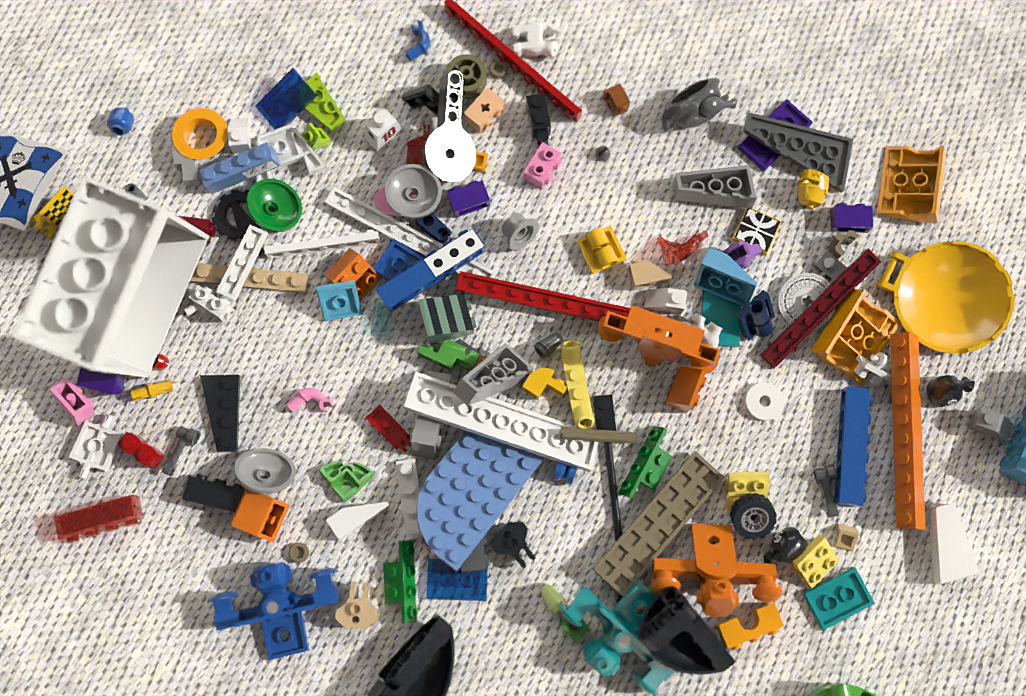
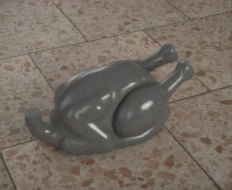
[661,78,737,131]

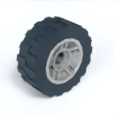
[730,493,777,539]

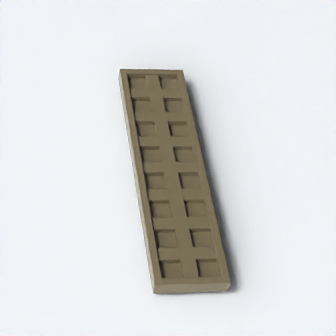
[592,451,725,597]

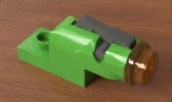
[417,339,485,371]

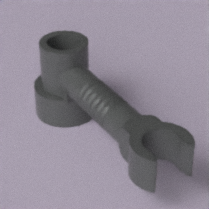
[162,426,201,476]
[813,464,839,518]

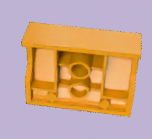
[877,146,946,223]
[811,289,900,385]

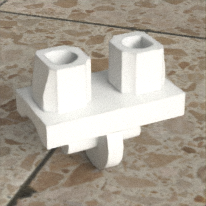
[854,352,891,386]

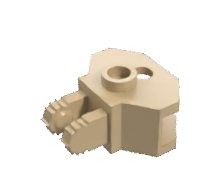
[335,582,379,629]

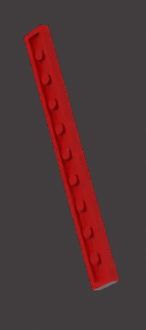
[444,0,582,122]
[456,271,631,322]

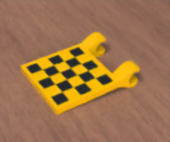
[28,186,75,240]

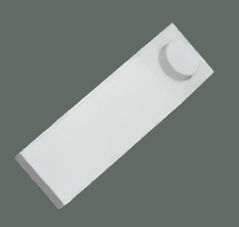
[326,502,391,541]

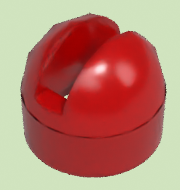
[153,354,169,370]

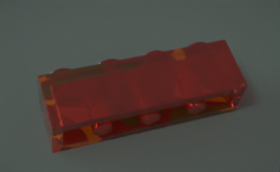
[54,494,144,544]

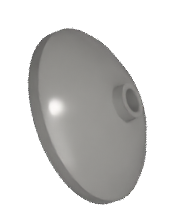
[385,164,442,219]
[234,448,295,494]

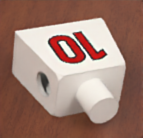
[365,109,403,152]

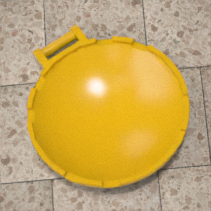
[876,241,1015,354]

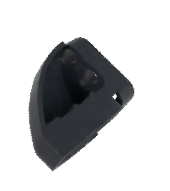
[638,586,736,675]
[367,615,455,696]

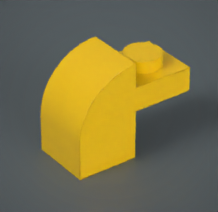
[522,368,568,400]

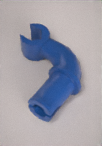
[405,20,431,62]

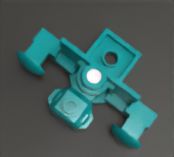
[559,580,675,695]

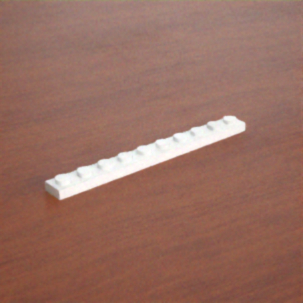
[325,187,497,278]

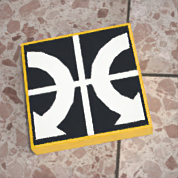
[732,208,782,255]

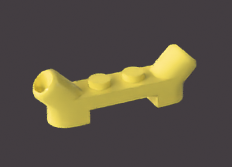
[561,340,595,429]

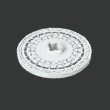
[778,273,835,328]

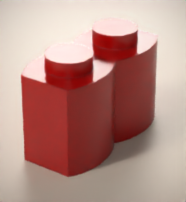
[117,432,164,468]

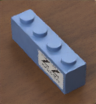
[199,142,281,193]

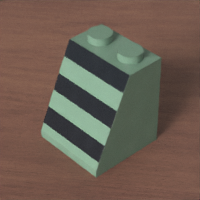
[418,294,477,345]

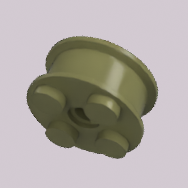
[446,54,487,99]

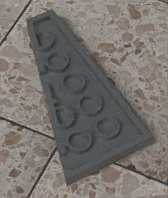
[743,112,853,193]

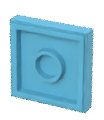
[316,280,362,321]

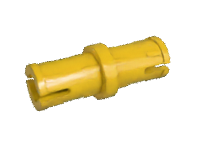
[131,379,174,402]

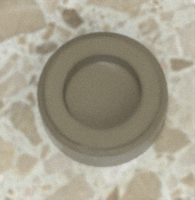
[490,60,507,79]
[289,542,310,563]

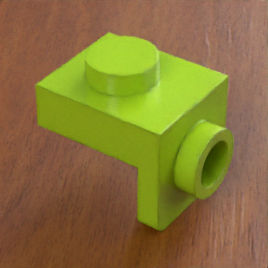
[302,123,331,149]

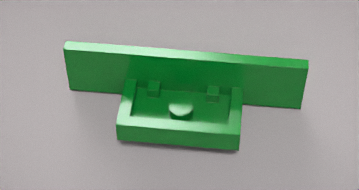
[618,426,672,499]
[383,541,418,624]

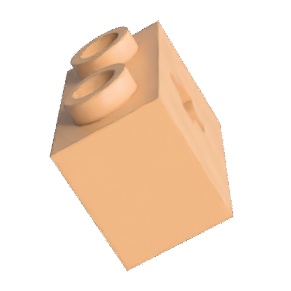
[464,87,504,133]

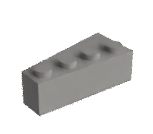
[673,165,756,209]
[453,343,534,406]
[411,371,454,460]

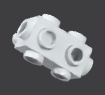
[184,285,234,322]

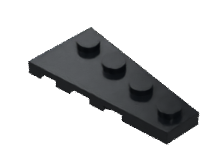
[200,374,240,453]

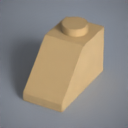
[628,259,672,290]

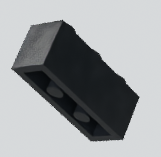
[182,474,245,512]

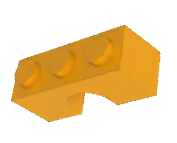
[715,602,784,651]

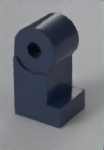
[416,213,452,244]

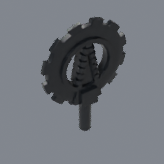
[212,189,266,258]

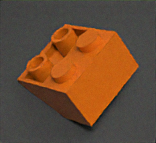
[324,248,382,301]
[665,366,707,413]
[230,489,290,543]

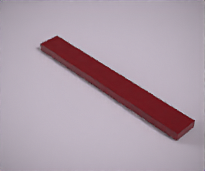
[760,248,881,369]

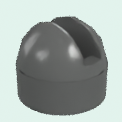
[595,146,610,161]

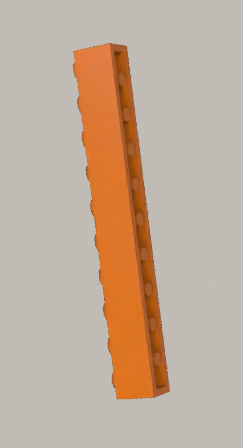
[890,332,926,530]

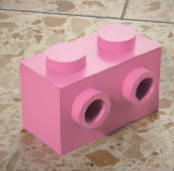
[523,142,562,189]
[50,378,95,426]

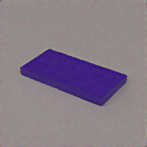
[737,99,814,172]

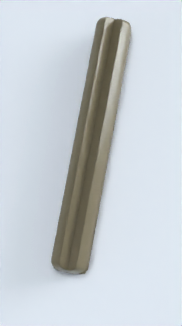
[559,427,635,443]

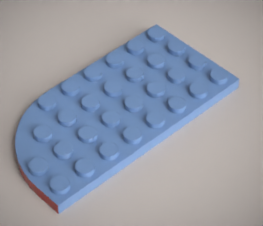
[416,431,545,572]

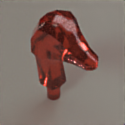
[657,231,708,265]

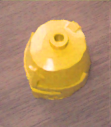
[797,169,829,210]

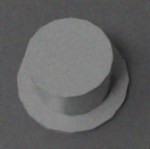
[502,213,539,250]

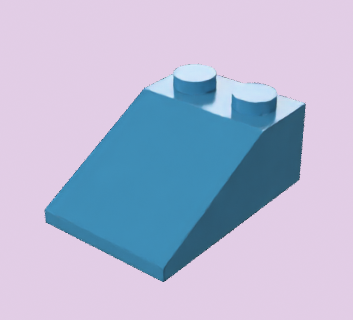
[694,247,757,307]

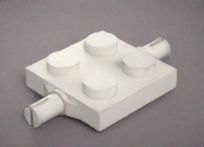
[69,414,123,479]

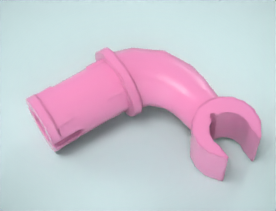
[286,388,334,412]

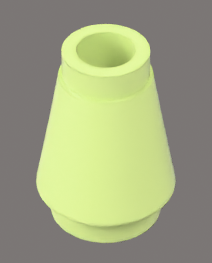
[540,583,567,615]

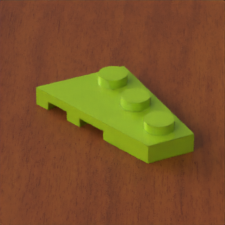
[292,72,345,133]

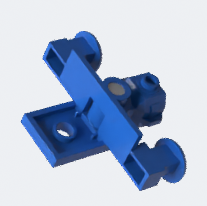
[207,562,340,661]

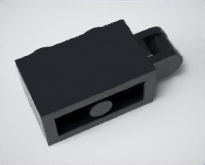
[526,93,551,146]

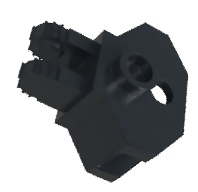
[492,522,536,569]

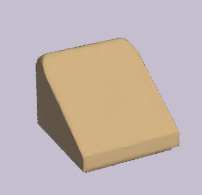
[833,523,859,551]

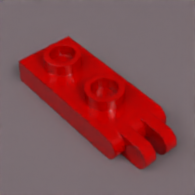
[366,404,411,453]

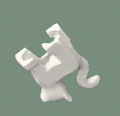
[512,20,568,59]

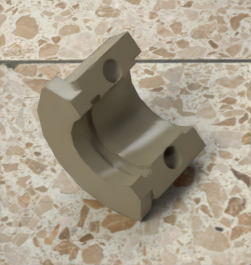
[828,230,859,259]

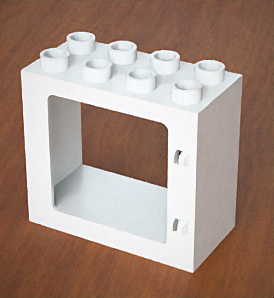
[12,175,209,378]

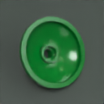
[246,179,302,232]

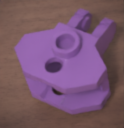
[723,240,762,270]

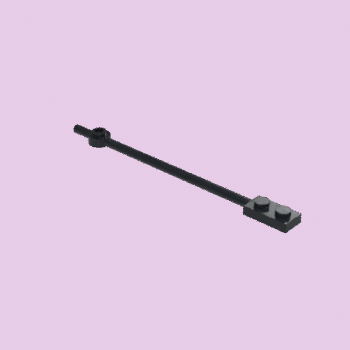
[593,394,622,604]

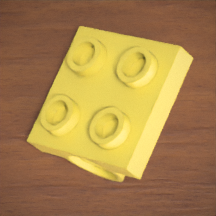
[724,472,770,511]
[790,534,839,588]

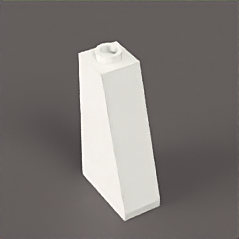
[929,501,979,584]

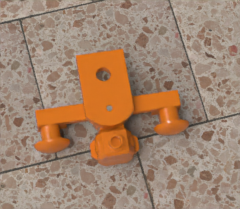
[598,305,721,374]
[650,523,783,617]

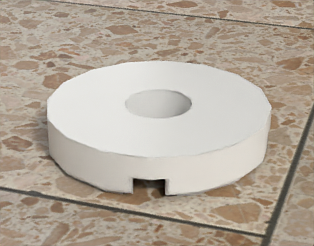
[744,382,784,421]

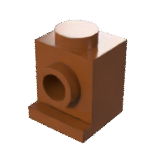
[603,83,630,115]

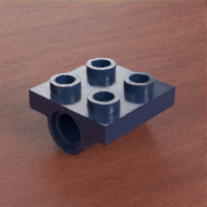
[736,290,775,341]

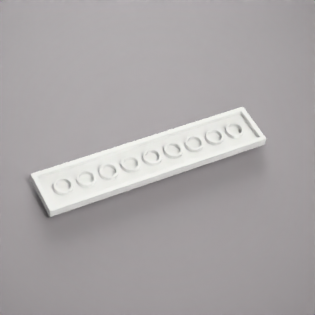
[403,372,599,472]

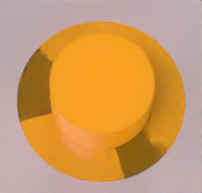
[172,108,228,160]

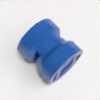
[552,462,577,485]

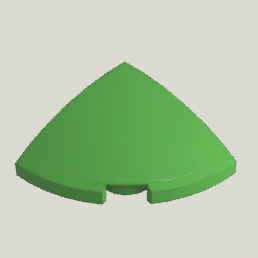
[319,461,375,503]

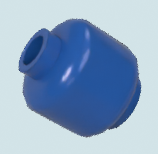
[107,107,134,136]

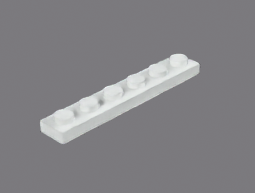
[264,230,380,259]

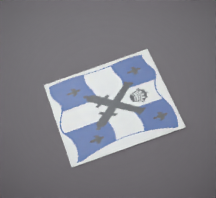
[0,131,68,231]

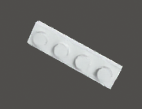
[216,225,268,301]
[396,458,422,540]

